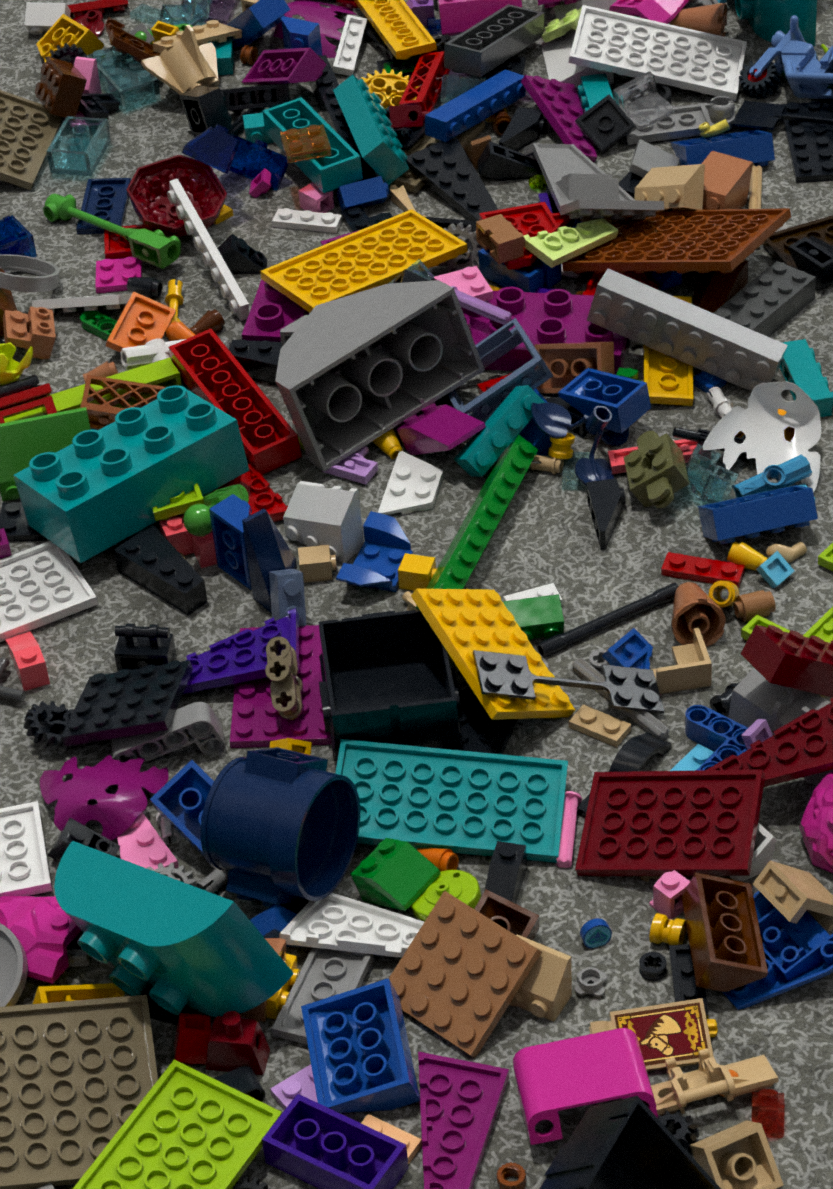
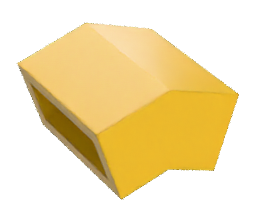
[151,21,179,44]

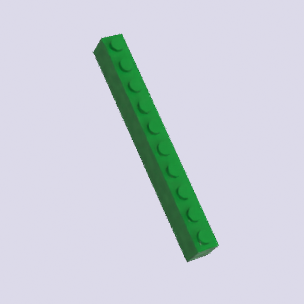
[415,435,538,611]

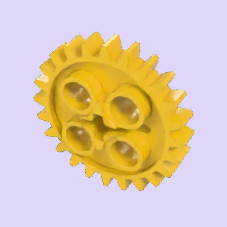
[361,69,420,119]

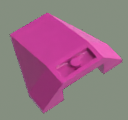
[609,0,689,24]

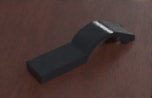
[577,732,671,818]

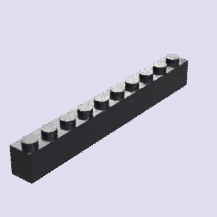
[309,55,376,183]

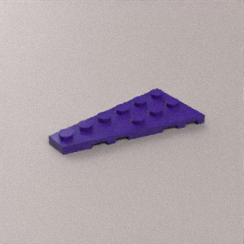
[183,608,299,695]

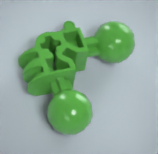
[182,484,249,537]

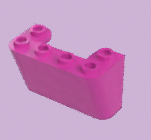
[513,1028,658,1145]

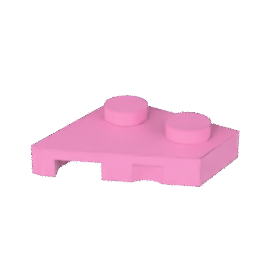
[434,266,493,301]

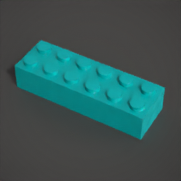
[333,74,409,185]
[263,97,363,193]

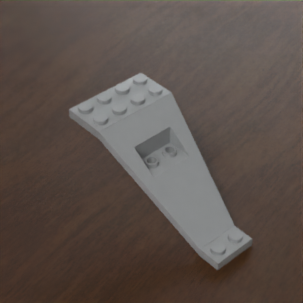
[524,143,664,221]

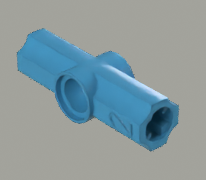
[733,454,812,498]

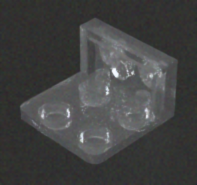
[613,71,675,130]

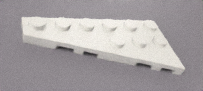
[279,893,424,958]

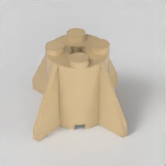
[141,25,220,95]

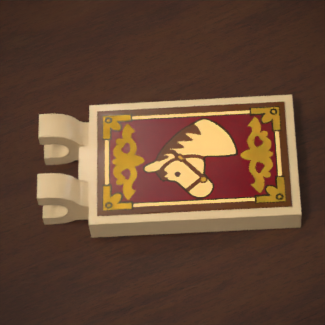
[589,998,714,1072]

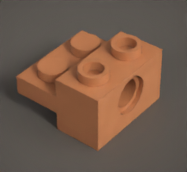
[3,306,56,359]

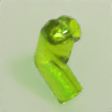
[529,174,547,190]

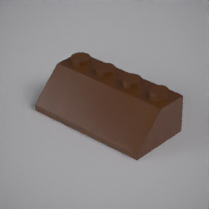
[682,872,768,992]

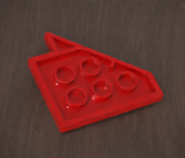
[479,202,572,270]

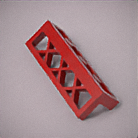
[399,51,450,111]

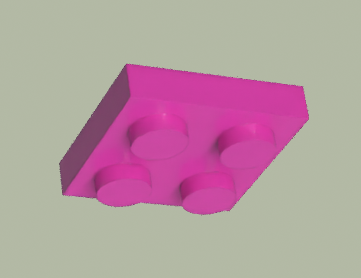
[95,257,142,294]

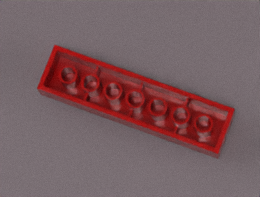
[168,328,302,475]

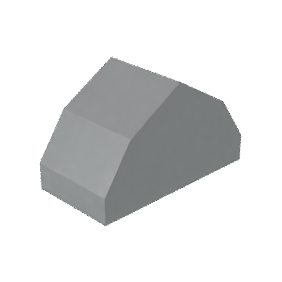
[275,280,485,471]

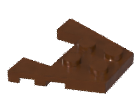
[105,17,161,63]

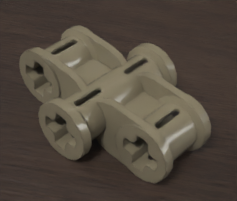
[265,637,303,720]

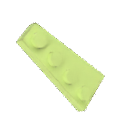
[523,218,618,268]

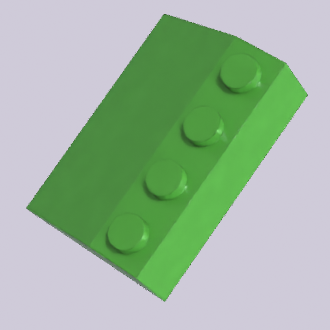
[0,407,91,501]

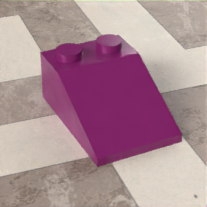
[397,403,486,455]

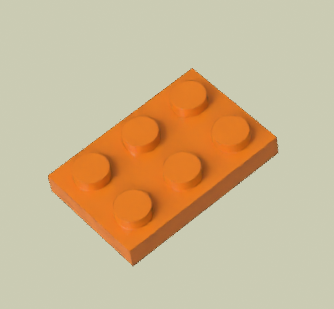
[106,291,176,352]

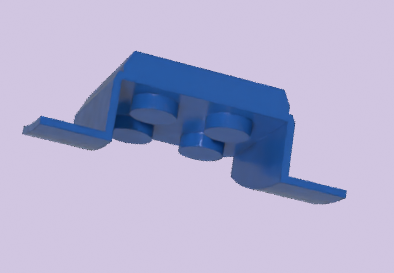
[336,511,413,592]

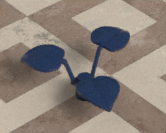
[531,403,629,485]

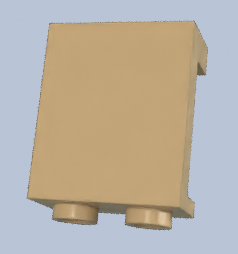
[753,860,833,932]

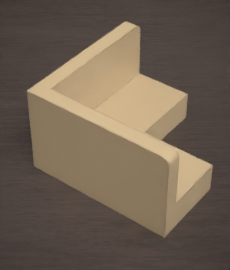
[651,628,712,694]

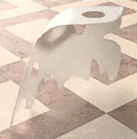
[702,382,821,493]

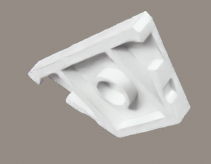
[378,451,443,515]

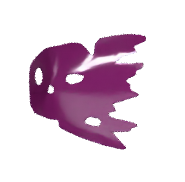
[271,1,357,58]
[40,755,169,841]

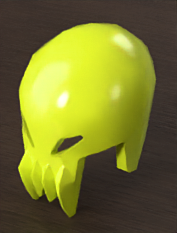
[0,343,33,386]

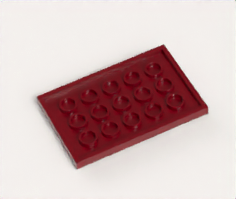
[575,769,765,876]

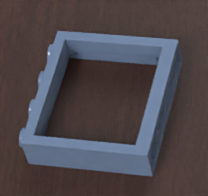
[447,318,553,423]

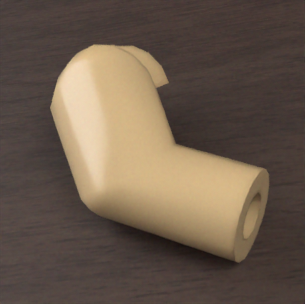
[766,542,807,563]

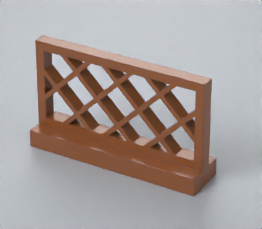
[80,375,166,429]

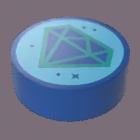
[580,918,612,948]

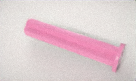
[556,791,582,868]

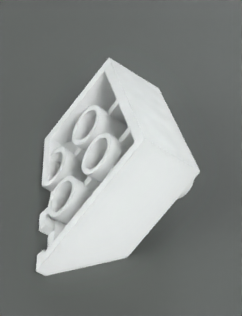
[283,481,364,563]

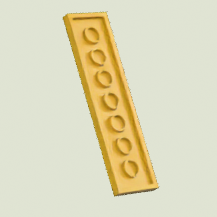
[354,0,437,60]

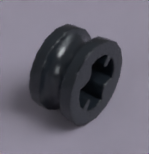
[639,952,667,981]

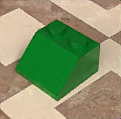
[351,838,441,911]

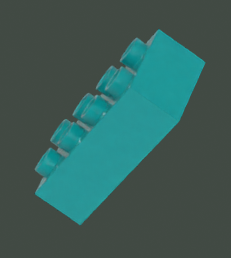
[13,385,249,563]

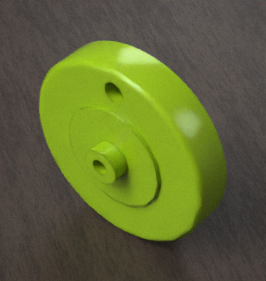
[411,870,482,922]

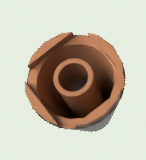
[669,3,727,37]
[671,582,726,647]

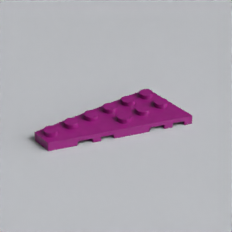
[521,75,597,162]
[418,1052,509,1189]

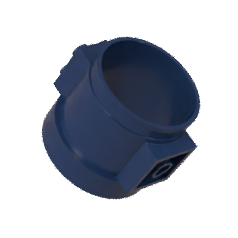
[201,747,360,907]

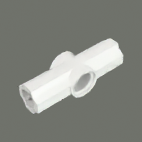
[120,339,185,370]

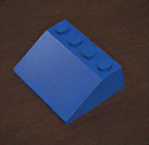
[671,129,775,166]
[301,978,420,1113]

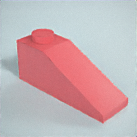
[5,631,50,691]

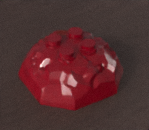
[127,155,227,237]

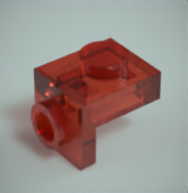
[751,1089,785,1138]

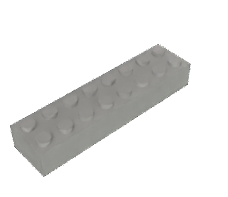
[587,269,788,392]

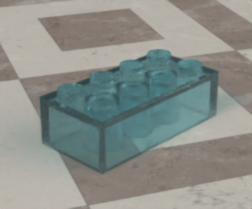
[87,46,161,112]

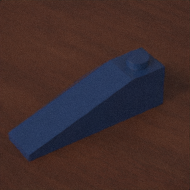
[242,508,297,614]

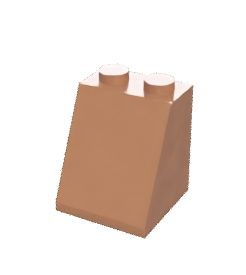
[702,151,753,210]

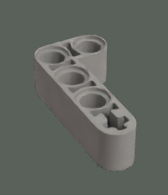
[111,702,225,764]

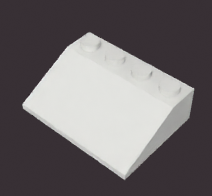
[541,29,614,87]

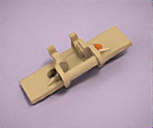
[620,1048,779,1116]

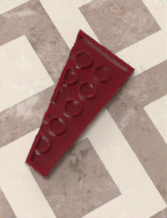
[707,698,833,787]

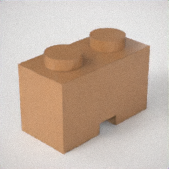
[476,214,525,264]

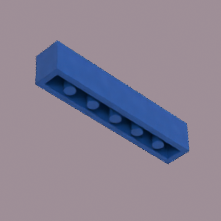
[425,69,526,142]

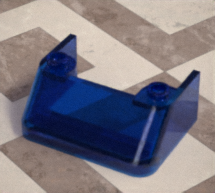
[182,124,290,191]

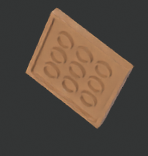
[389,891,542,1058]

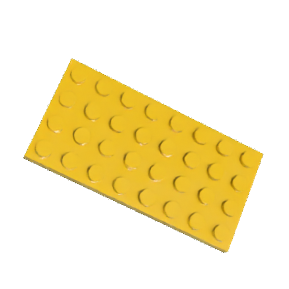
[260,209,468,313]

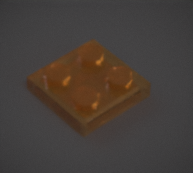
[280,124,332,163]

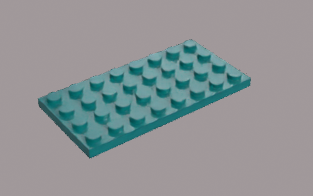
[335,739,568,863]

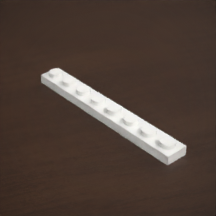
[167,179,249,321]

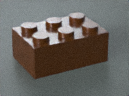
[35,57,87,120]

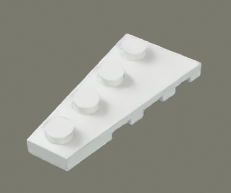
[32,293,132,313]

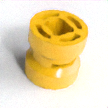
[649,913,687,945]

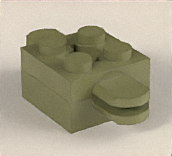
[624,430,690,509]

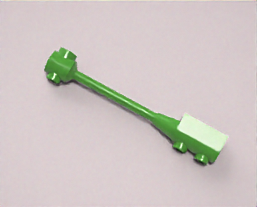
[43,193,181,269]

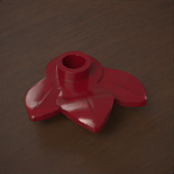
[73,10,105,37]

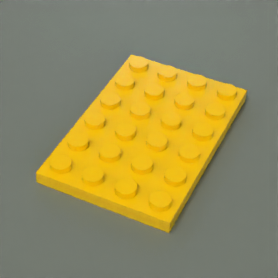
[411,588,575,720]

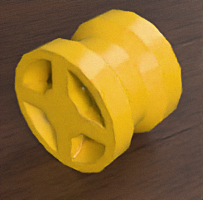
[548,433,575,459]

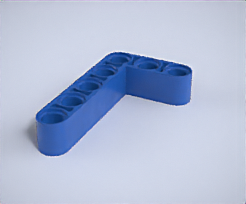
[685,705,748,770]

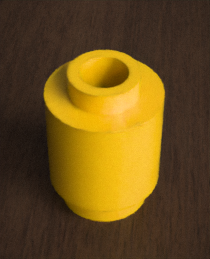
[709,581,739,608]

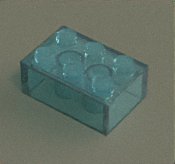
[46,116,111,176]

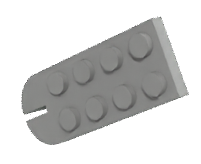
[625,96,735,145]

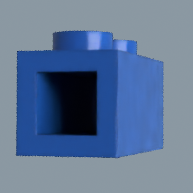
[336,176,389,211]

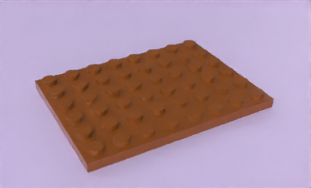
[562,208,791,274]

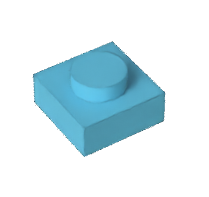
[756,551,794,588]

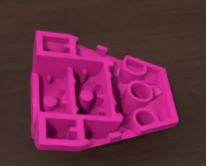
[0,896,82,984]

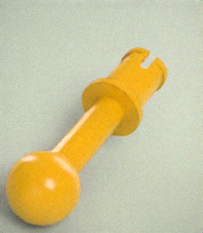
[165,279,184,323]

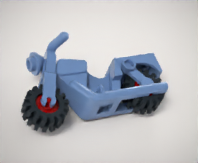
[739,15,833,99]

